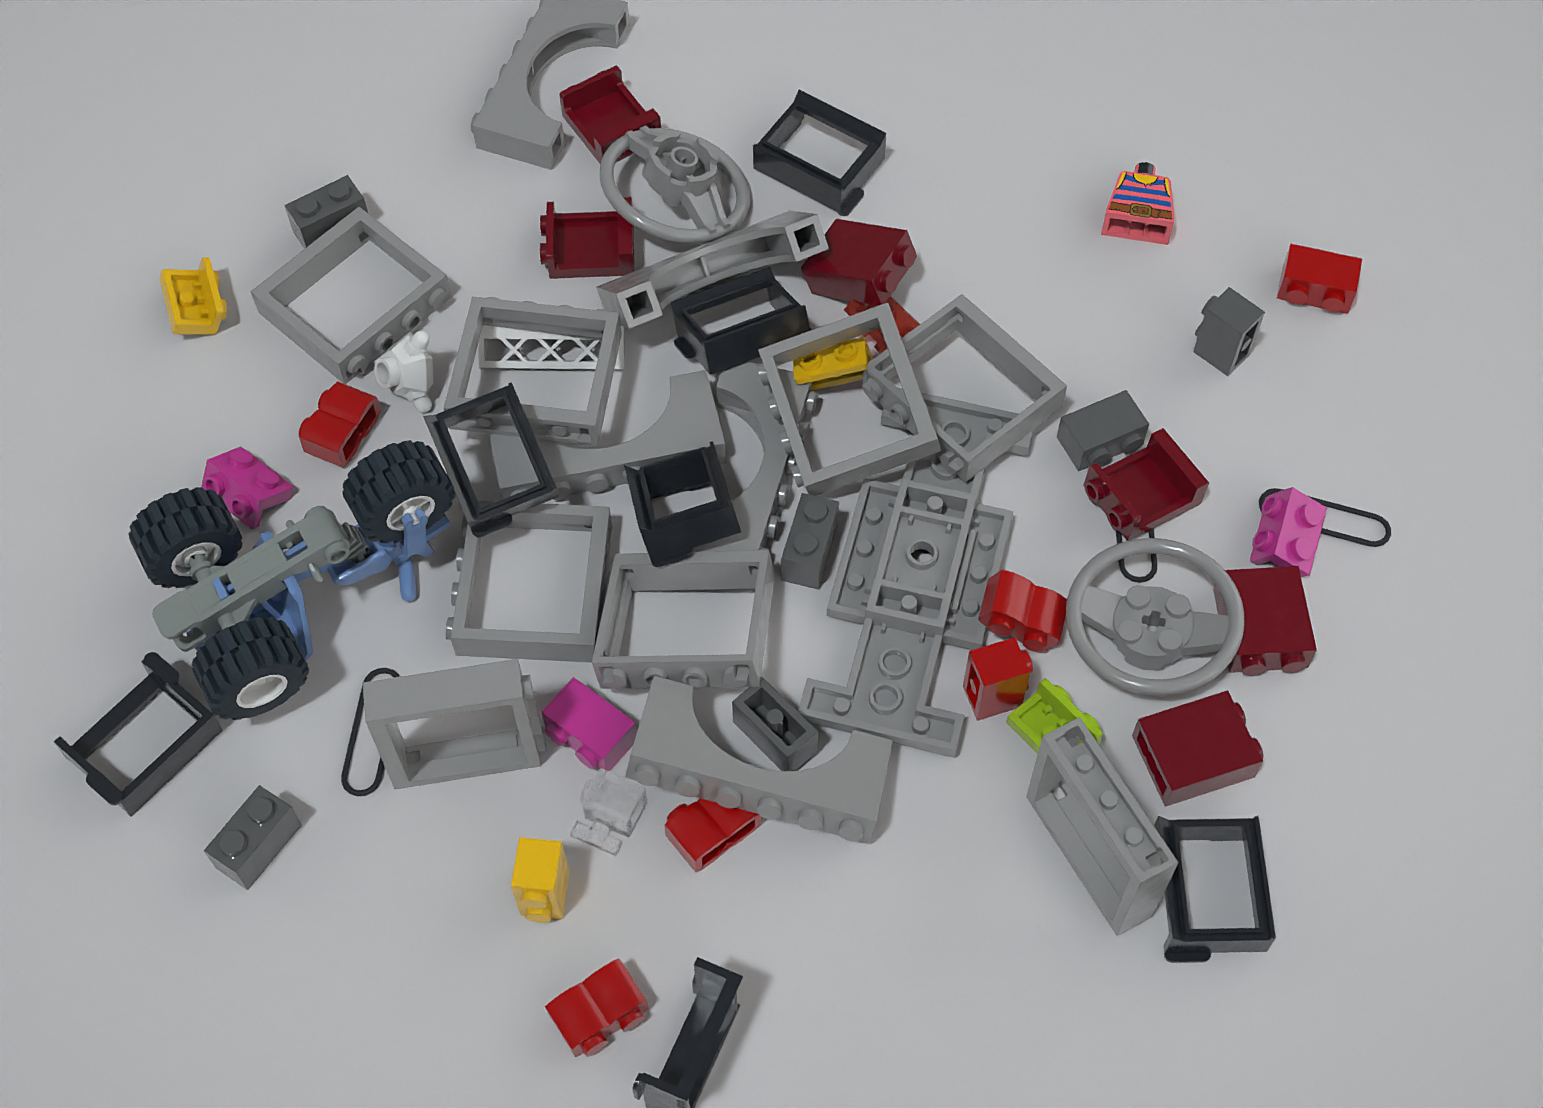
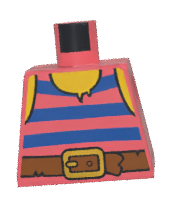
[1101,162,1174,245]

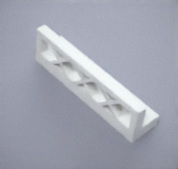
[477,325,627,369]

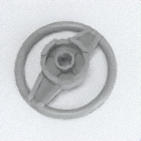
[600,126,750,243]
[1066,538,1245,696]

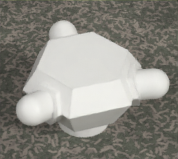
[374,331,433,413]

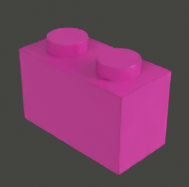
[542,677,637,775]

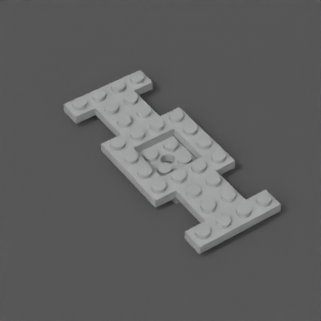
[798,387,1033,757]

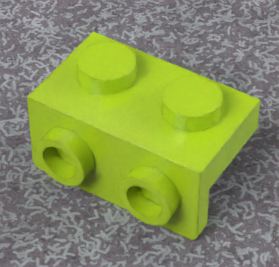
[1006,678,1103,754]

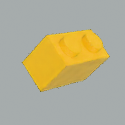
[511,837,570,923]

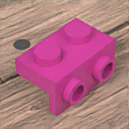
[201,446,293,529]
[1250,487,1327,578]

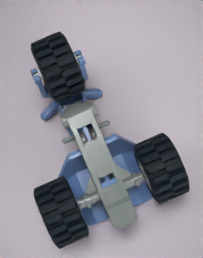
[128,440,455,720]

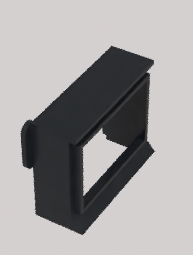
[753,89,886,216]
[670,267,812,375]
[423,382,559,538]
[624,441,741,567]
[54,652,222,817]
[1154,816,1276,963]
[632,957,743,1108]

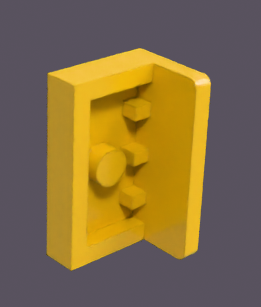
[159,257,227,335]
[793,337,873,391]

